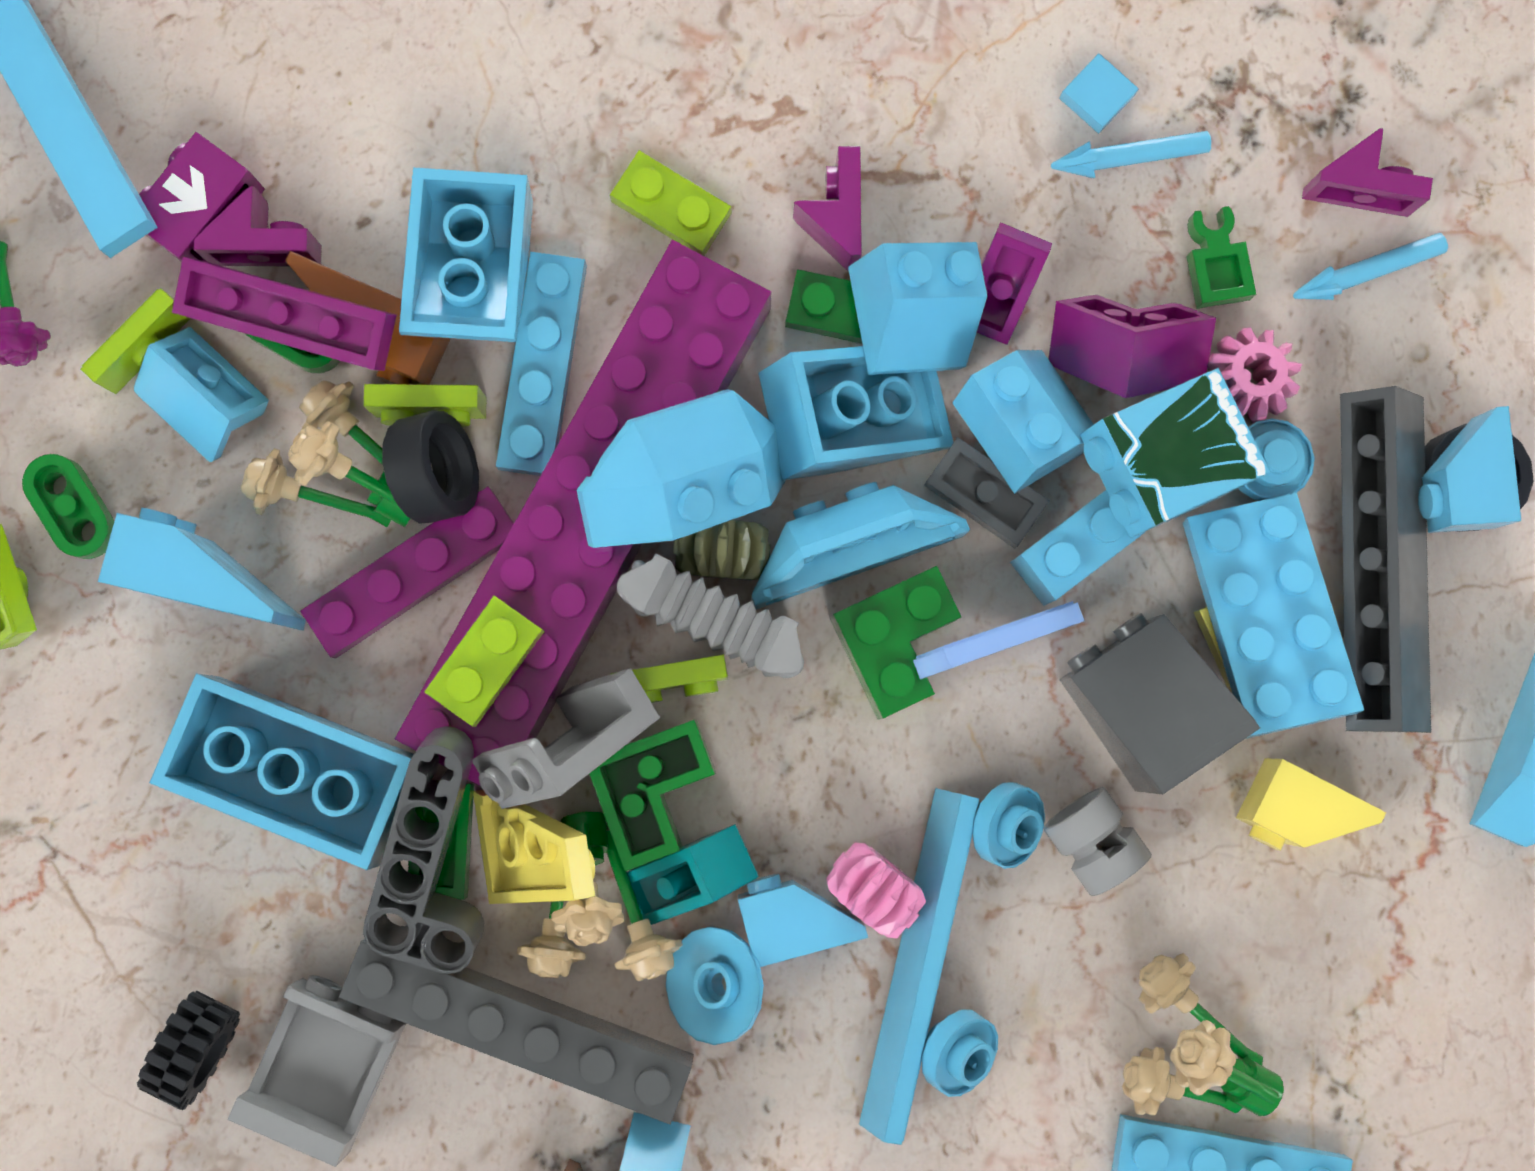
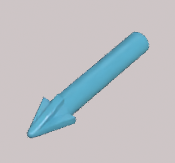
[1051,131,1211,178]
[1293,233,1448,300]

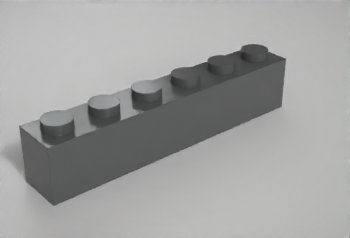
[1340,386,1431,733]
[339,939,694,1125]

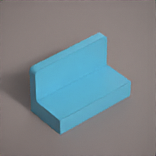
[134,327,269,462]

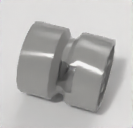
[1043,787,1152,896]

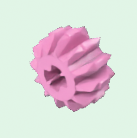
[1208,327,1302,423]
[826,842,926,938]

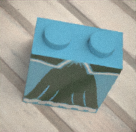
[1080,368,1270,538]

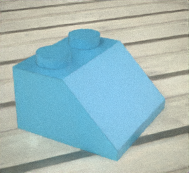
[848,242,987,375]
[952,350,1094,494]

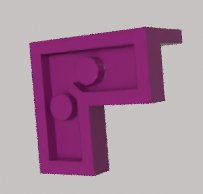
[1048,294,1216,398]

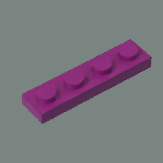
[172,257,397,371]
[300,486,514,659]

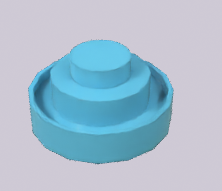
[1238,418,1315,501]
[972,782,1045,869]
[922,1010,998,1097]

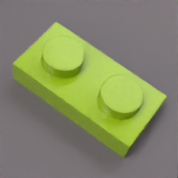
[610,150,732,256]
[363,384,487,427]
[424,596,545,727]
[610,655,728,703]

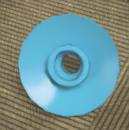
[665,926,764,1045]

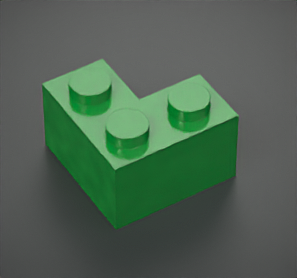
[830,566,962,720]
[589,719,716,872]

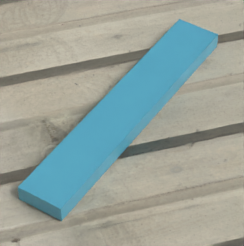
[0,0,158,258]
[859,788,980,1145]

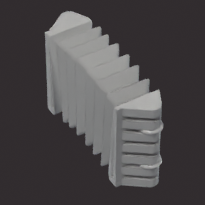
[616,553,804,678]

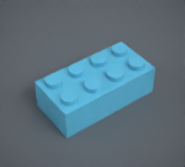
[149,673,413,870]

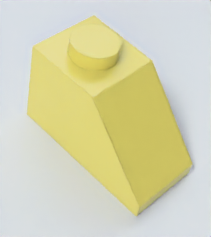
[1236,758,1386,851]

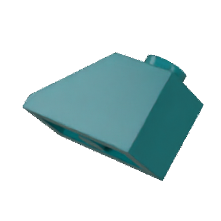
[627,824,759,925]

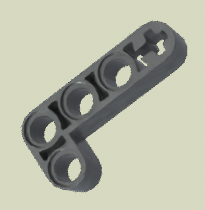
[363,726,484,974]

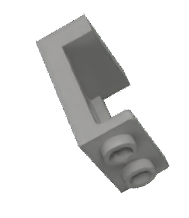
[473,668,660,809]
[227,975,406,1167]

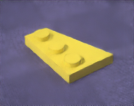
[473,789,595,904]

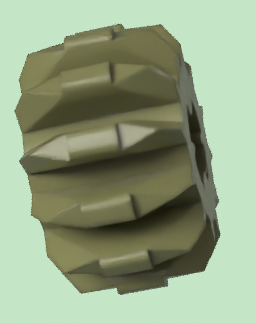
[673,520,771,580]

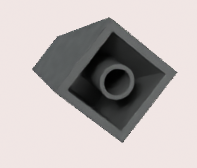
[1059,613,1260,795]

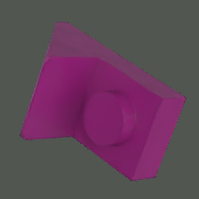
[1302,128,1433,217]
[793,146,862,271]
[194,186,322,267]
[976,222,1053,345]

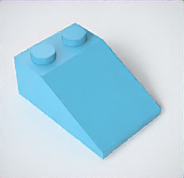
[399,167,533,342]
[758,346,954,480]
[98,508,306,631]

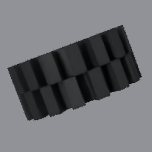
[137,990,240,1110]

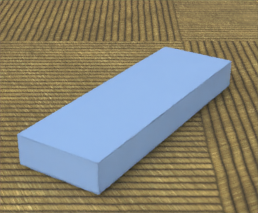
[913,601,1084,680]

